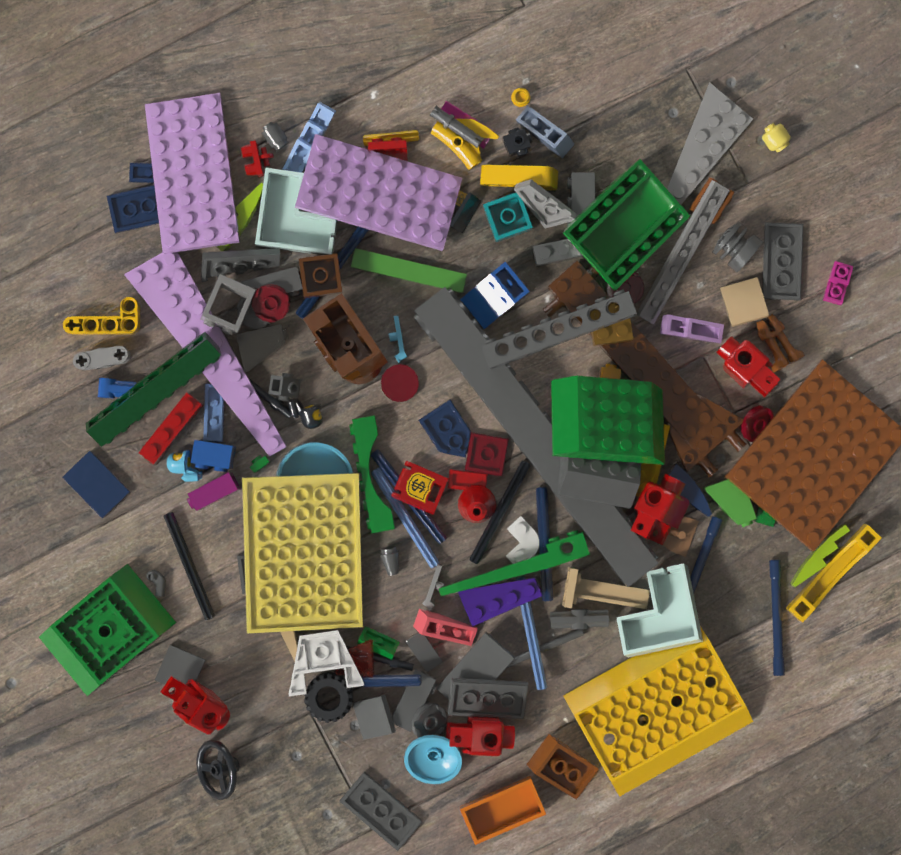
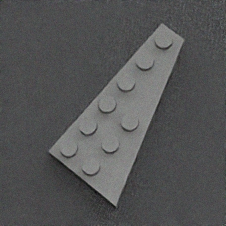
[667,82,753,205]

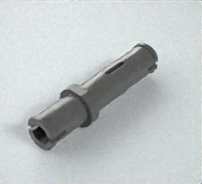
[430,105,484,148]

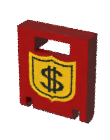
[391,461,449,515]

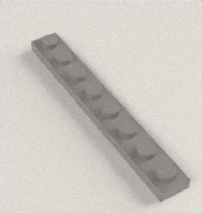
[637,180,730,324]

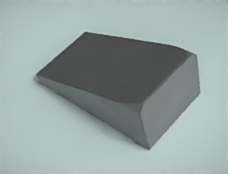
[405,632,443,672]

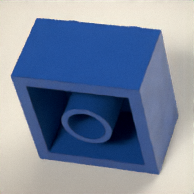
[191,440,236,472]

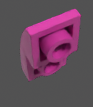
[823,261,853,306]

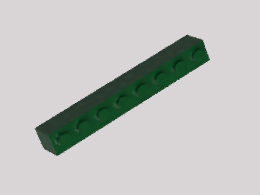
[85,332,221,447]

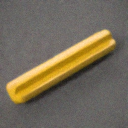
[363,130,419,146]

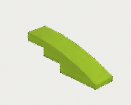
[217,183,263,252]
[790,524,850,587]

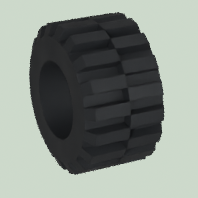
[304,672,353,723]

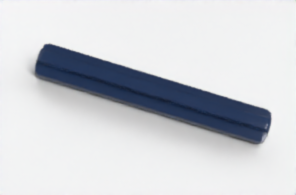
[359,674,422,687]

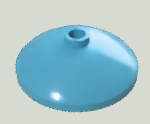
[404,735,462,784]

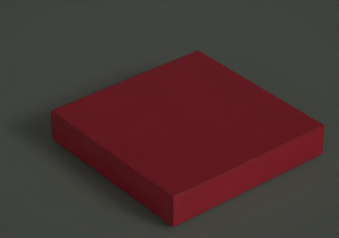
[465,432,509,477]

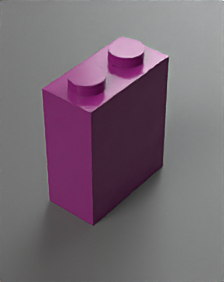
[187,472,241,511]

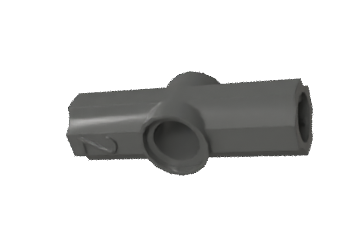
[550,609,609,629]

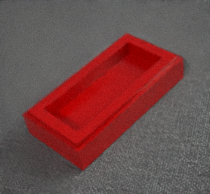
[448,469,488,490]

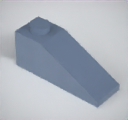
[516,106,574,158]

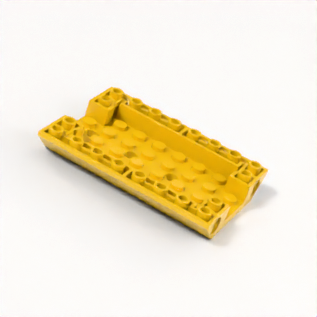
[563,626,753,797]

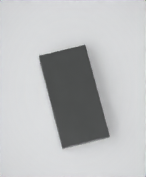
[762,222,804,301]
[436,632,515,699]
[448,678,529,719]
[339,771,423,851]

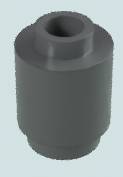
[261,122,289,151]

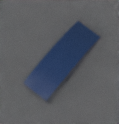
[667,464,712,517]

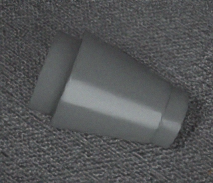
[380,546,399,576]

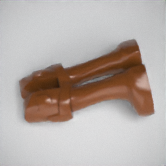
[756,314,805,373]

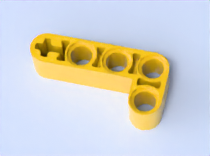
[480,165,559,191]
[63,297,140,335]

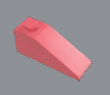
[413,609,478,646]

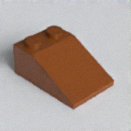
[527,734,599,800]

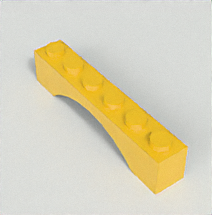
[786,524,882,623]

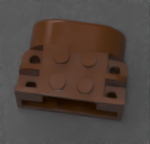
[303,293,388,384]

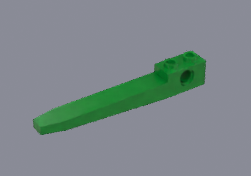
[439,530,590,596]

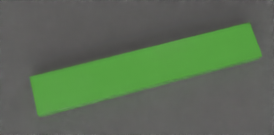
[351,248,467,293]

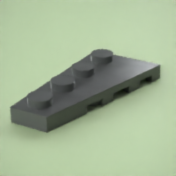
[201,248,280,282]

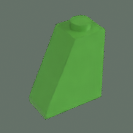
[703,479,757,527]

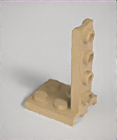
[562,567,650,609]

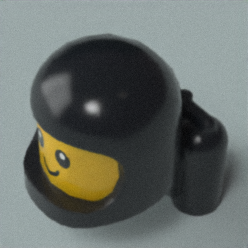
[288,398,323,429]

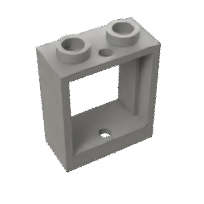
[200,274,256,335]

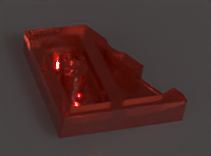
[335,640,375,677]

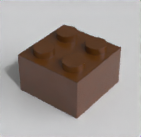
[299,253,342,298]

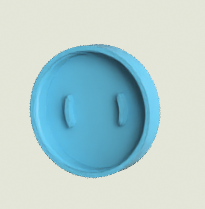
[276,442,353,476]

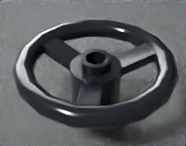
[196,739,240,800]

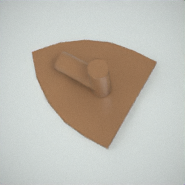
[654,517,699,557]

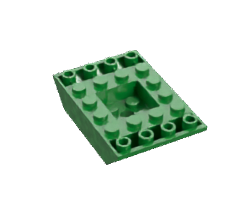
[39,564,177,696]

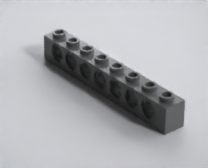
[481,290,638,369]

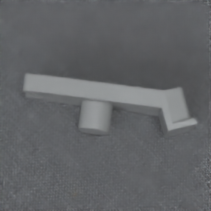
[422,564,444,611]

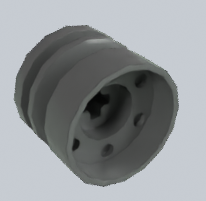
[712,221,763,273]

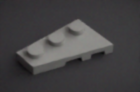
[514,180,578,229]

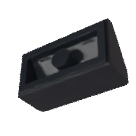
[450,192,481,233]

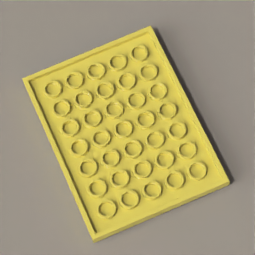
[242,473,363,633]

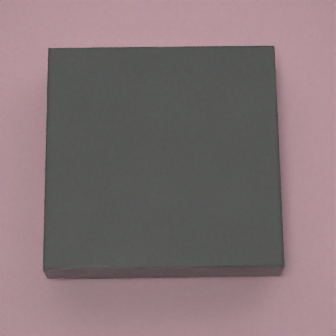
[155,644,206,688]
[352,695,396,740]

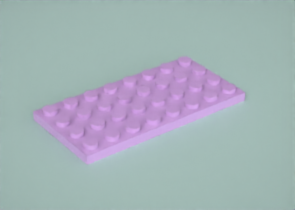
[145,93,240,254]
[295,134,462,251]

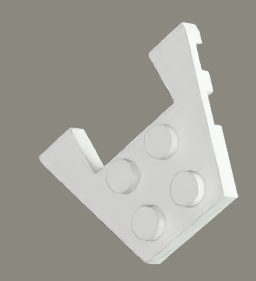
[289,630,364,697]

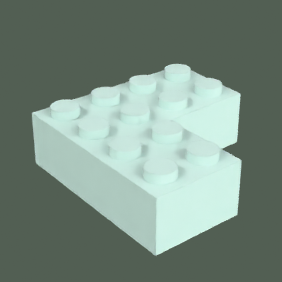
[255,168,338,255]
[616,563,703,658]

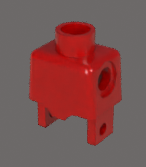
[716,336,781,398]
[631,474,690,545]
[160,676,230,735]
[446,716,515,756]

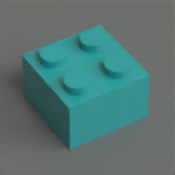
[483,193,533,243]

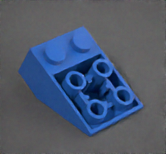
[460,262,530,329]

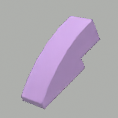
[660,315,724,343]

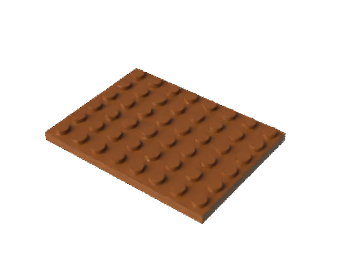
[725,359,901,551]

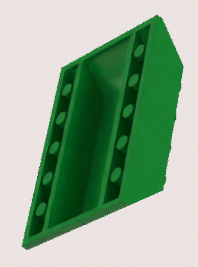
[563,159,690,291]
[551,375,665,465]

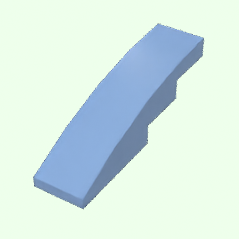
[282,102,336,173]

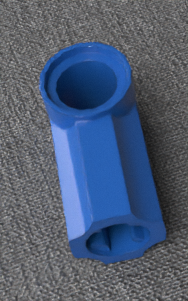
[98,378,137,399]

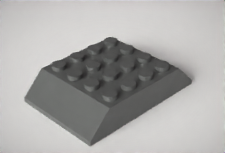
[557,457,641,508]

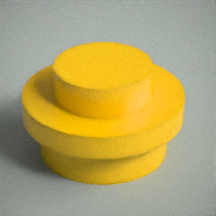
[511,88,530,107]

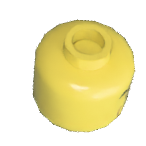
[762,123,791,152]

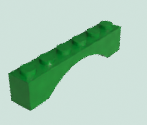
[349,415,395,533]

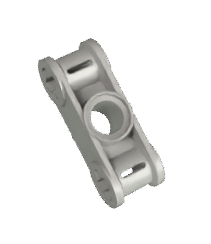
[73,346,131,370]

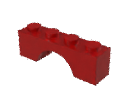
[138,392,204,465]

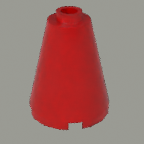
[458,485,496,523]

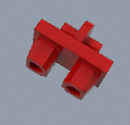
[241,140,274,178]

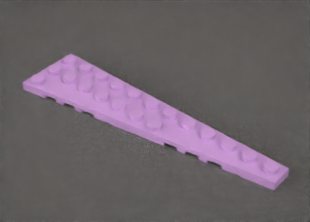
[124,252,287,456]

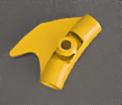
[431,119,499,170]

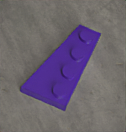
[458,578,543,626]

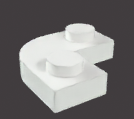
[506,516,539,563]

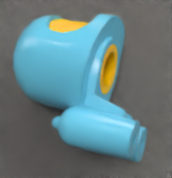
[167,450,203,482]

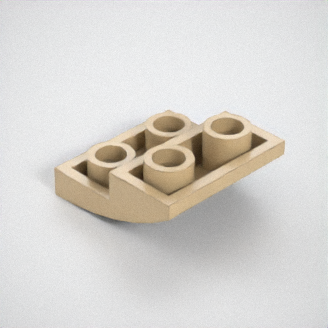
[720,277,769,327]

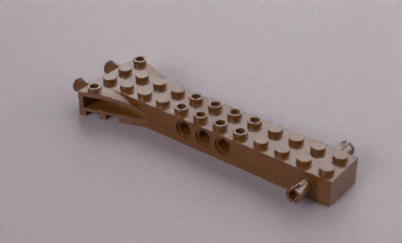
[542,261,747,477]

